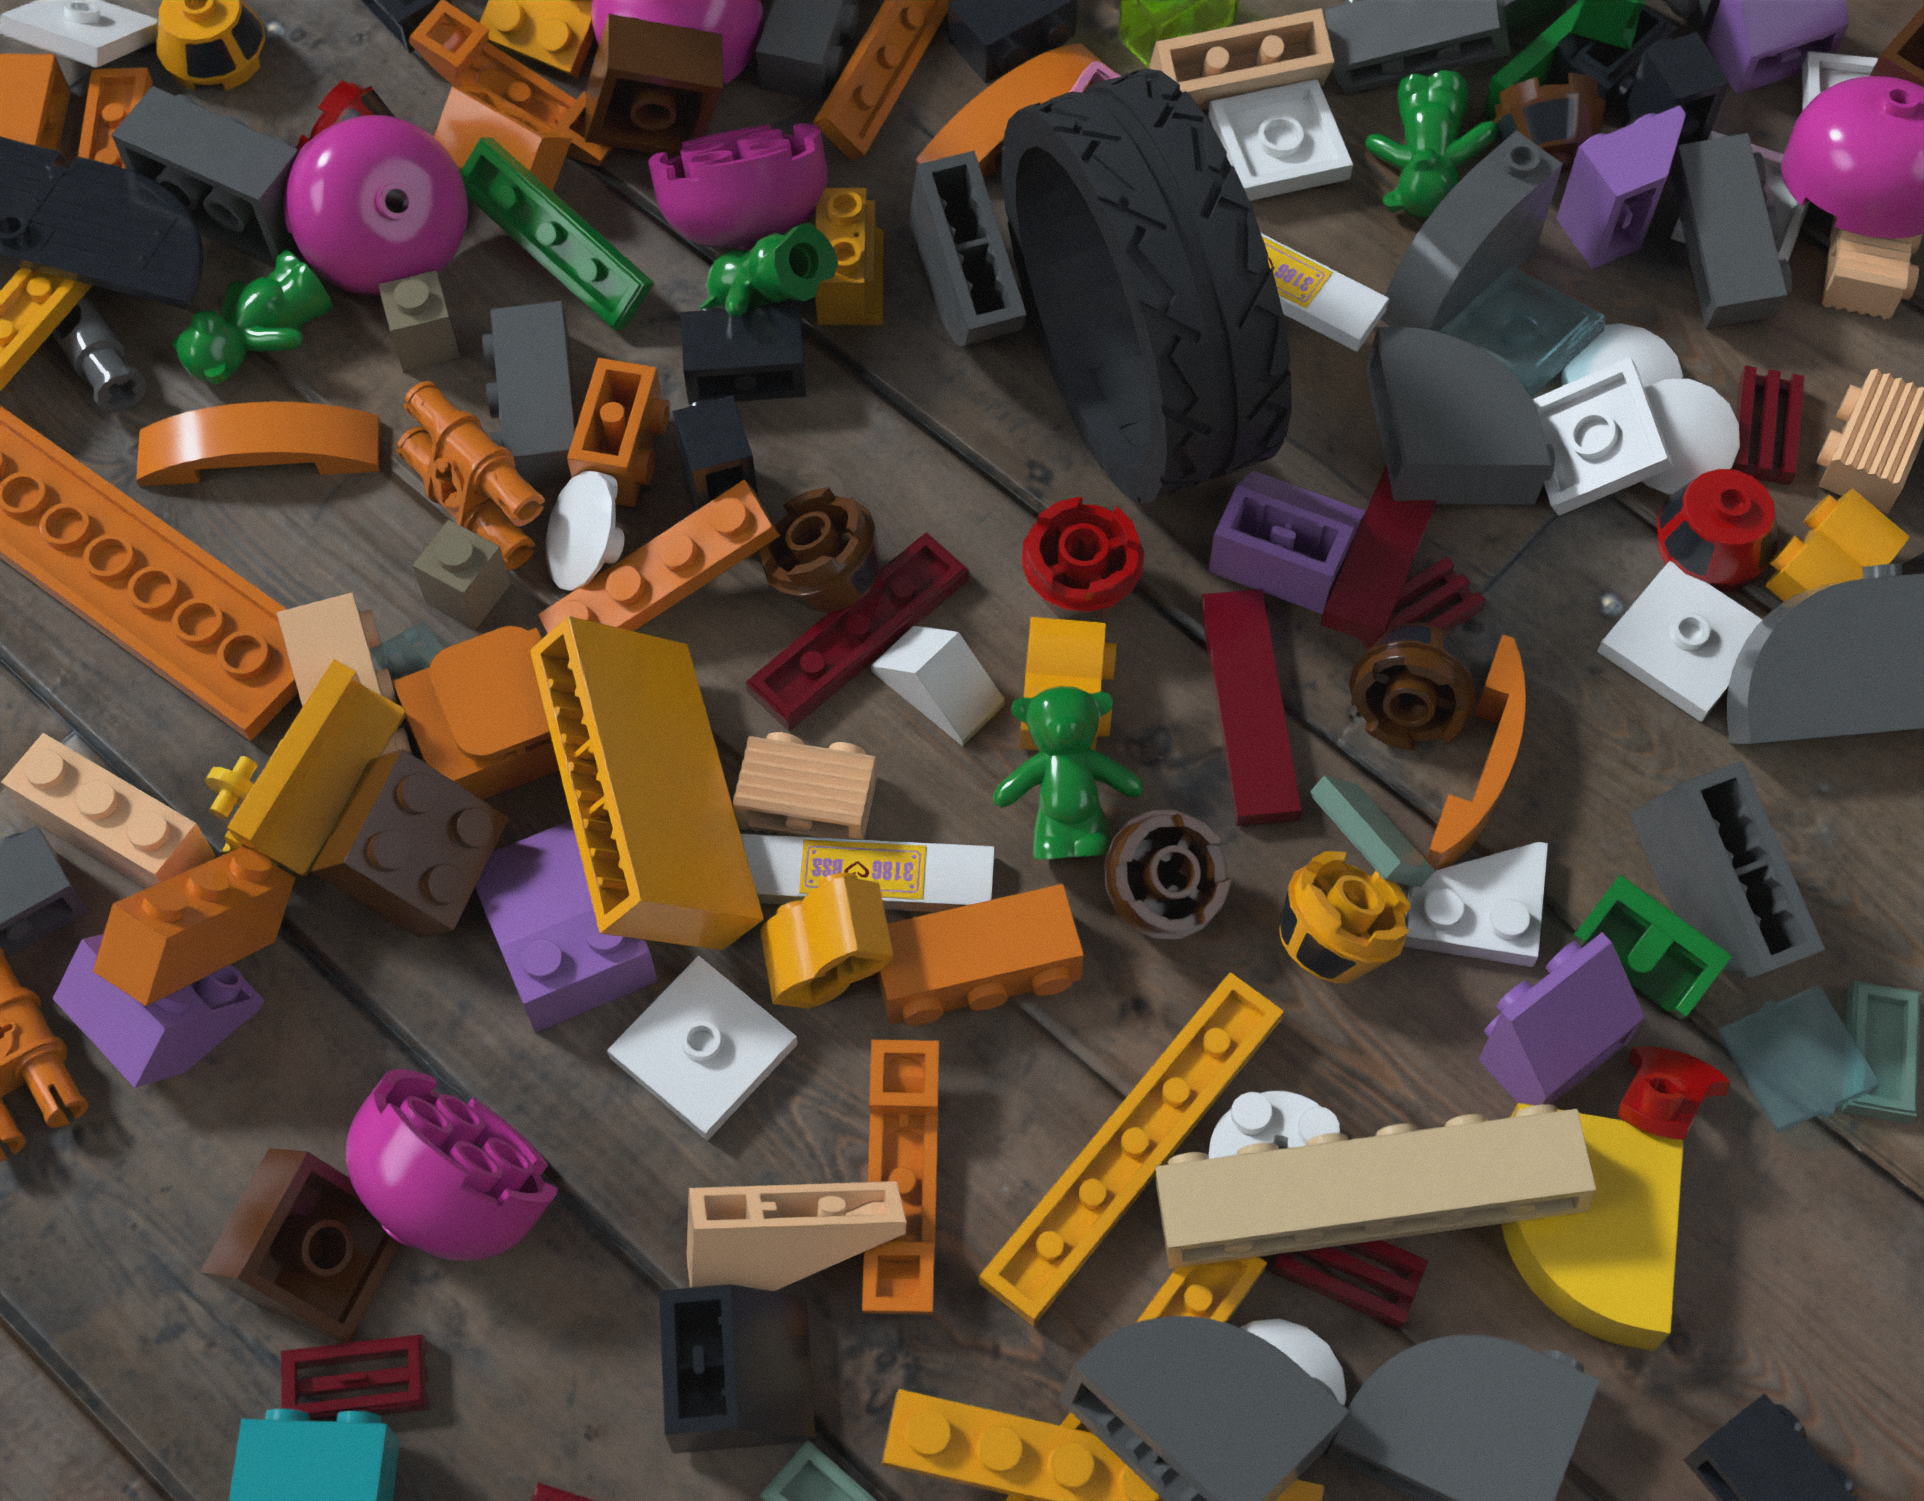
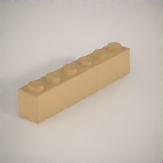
[1155,1104,1596,1269]

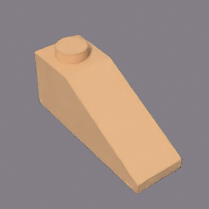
[687,1181,906,1292]

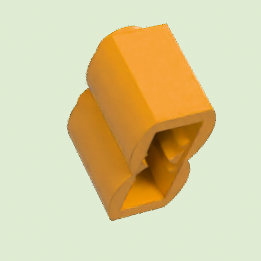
[1765,488,1910,602]
[1019,617,1117,750]
[760,873,893,1009]

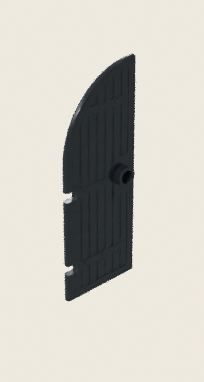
[0,136,204,309]

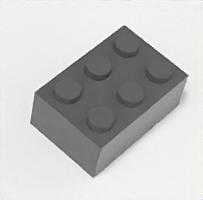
[112,86,301,268]

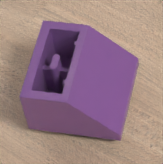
[1705,0,1849,95]
[1556,105,1686,269]
[1208,470,1366,614]
[1478,932,1645,1105]
[53,934,265,1088]

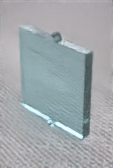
[1718,985,1880,1133]

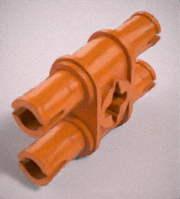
[396,381,545,570]
[0,946,89,1162]

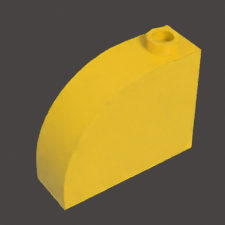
[1501,1103,1683,1351]

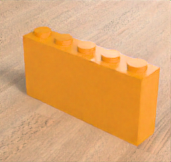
[530,616,764,950]

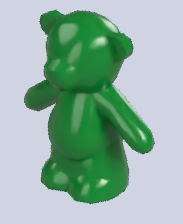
[1365,70,1499,218]
[699,222,838,317]
[172,250,334,385]
[992,686,1144,859]

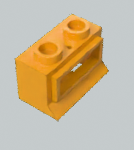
[815,188,884,325]

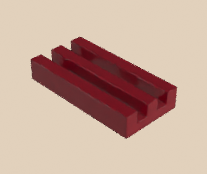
[1731,365,1805,485]
[1357,556,1486,650]
[1271,1240,1429,1329]
[281,1334,429,1422]

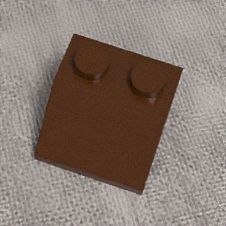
[200,1148,401,1343]

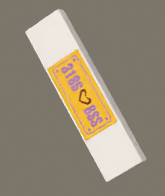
[1261,233,1389,352]
[741,834,994,912]

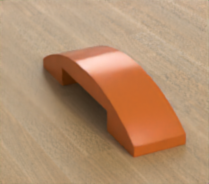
[409,0,614,166]
[915,43,1116,179]
[136,402,381,487]
[1426,634,1526,871]
[862,1040,939,1315]

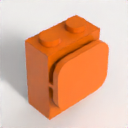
[392,626,559,800]

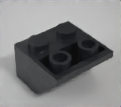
[659,1284,816,1454]

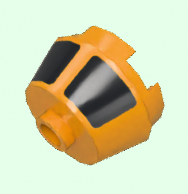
[155,0,266,91]
[1279,851,1411,984]

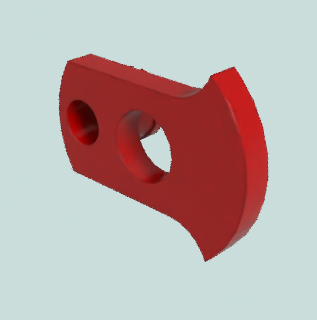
[1618,1046,1730,1140]

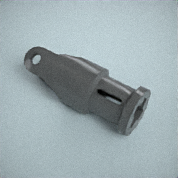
[51,295,146,413]

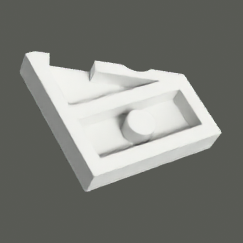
[1403,842,1548,967]

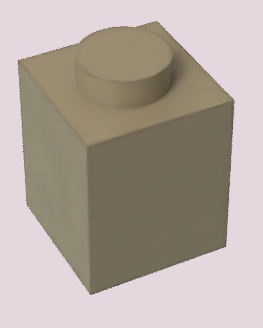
[378,270,461,372]
[412,519,511,630]

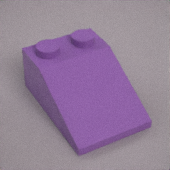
[475,820,658,1033]

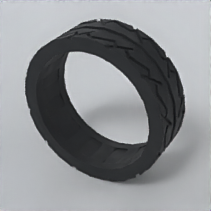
[1002,69,1292,503]

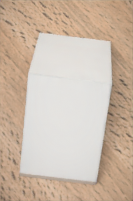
[871,626,1005,746]

